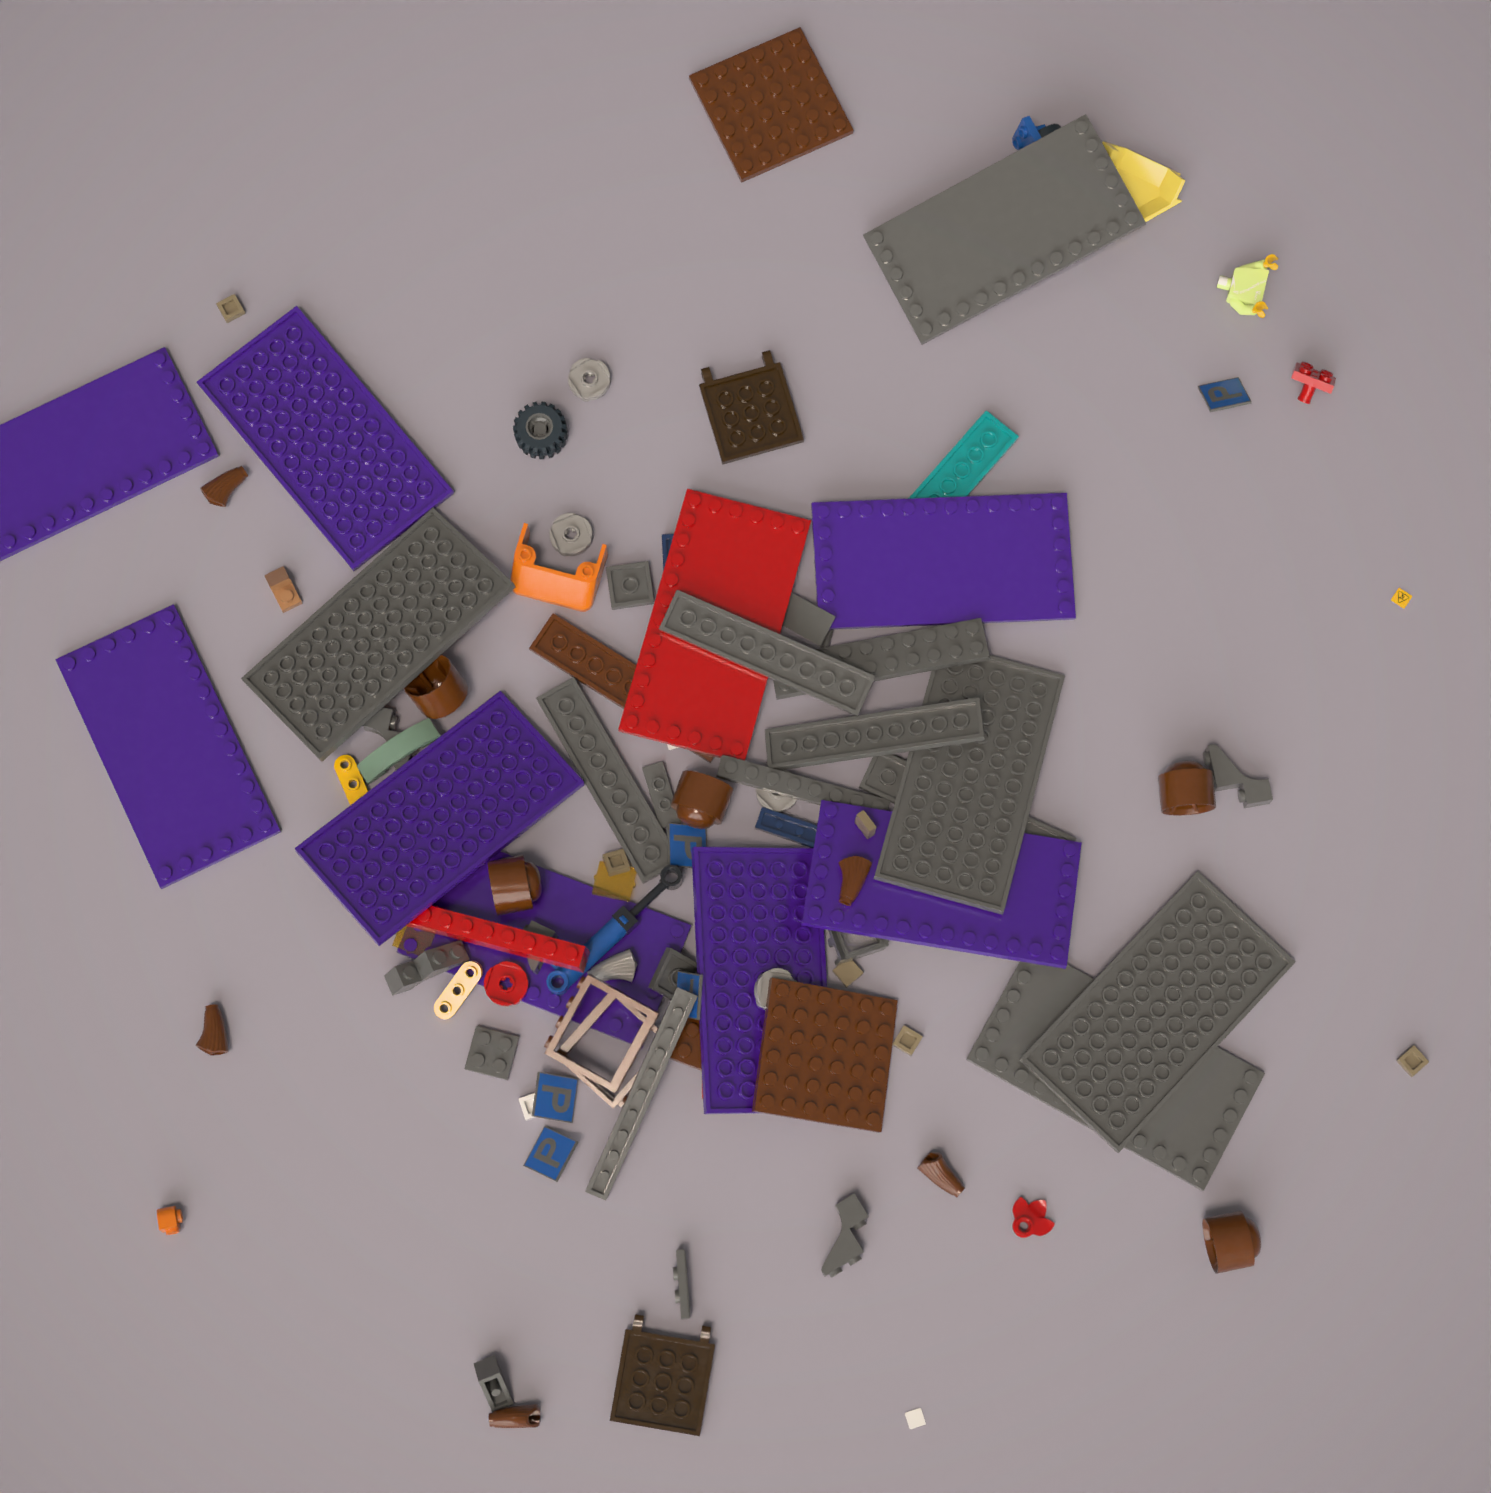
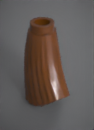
[200,466,248,507]
[838,855,872,906]
[195,1004,229,1056]
[917,1152,965,1198]
[488,1404,541,1428]

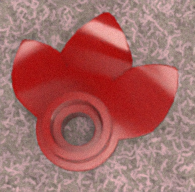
[1012,1197,1055,1238]

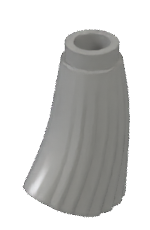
[587,949,637,982]

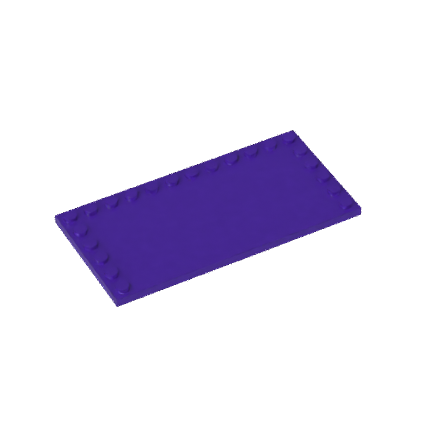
[197,306,454,572]
[0,347,219,561]
[811,493,1076,630]
[55,604,281,889]
[295,691,584,946]
[802,800,1082,969]
[691,847,827,1114]
[397,851,692,1049]

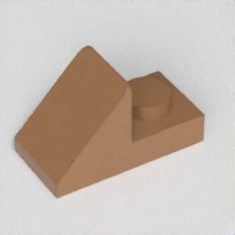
[264,566,303,613]

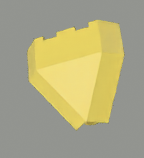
[1102,141,1185,222]

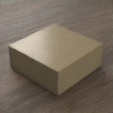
[216,294,245,323]
[854,810,876,839]
[602,849,630,877]
[832,960,863,988]
[892,1025,923,1056]
[1396,1045,1429,1077]

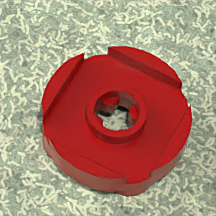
[484,961,529,1007]

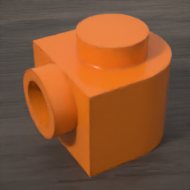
[157,1206,183,1235]

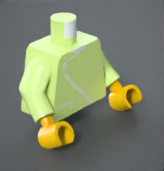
[1217,254,1279,318]

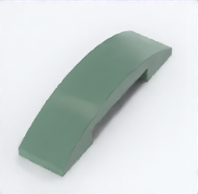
[357,718,441,784]

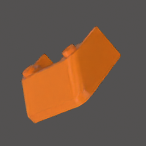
[510,523,608,612]

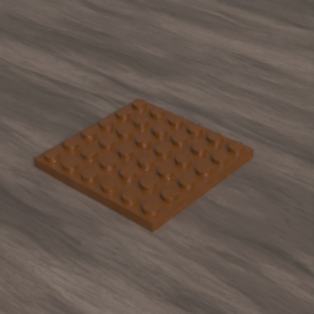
[689,27,854,183]
[752,977,898,1133]

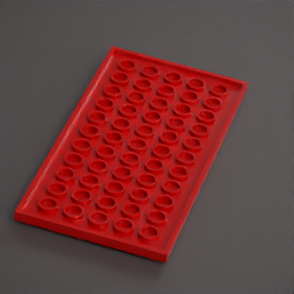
[618,489,811,761]

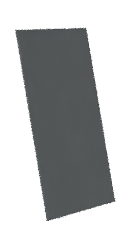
[783,593,836,646]

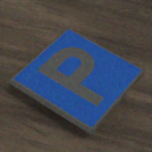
[1198,377,1251,412]
[667,823,707,868]
[676,971,703,1020]
[532,1072,578,1123]
[523,1126,579,1182]

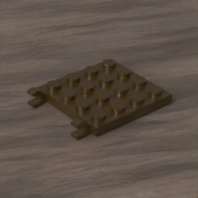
[699,350,804,465]
[610,1314,715,1436]

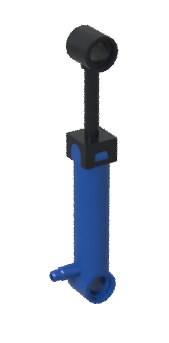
[546,865,683,996]

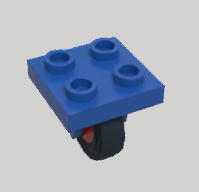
[1012,116,1061,150]

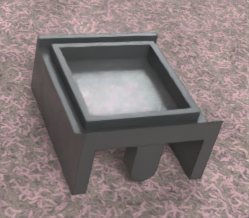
[828,930,889,966]

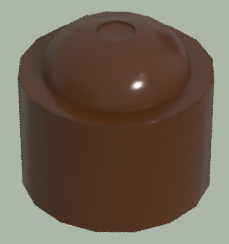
[404,655,468,719]
[1158,761,1216,816]
[671,770,734,829]
[487,855,542,916]
[1202,1211,1261,1274]

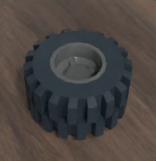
[513,401,568,460]

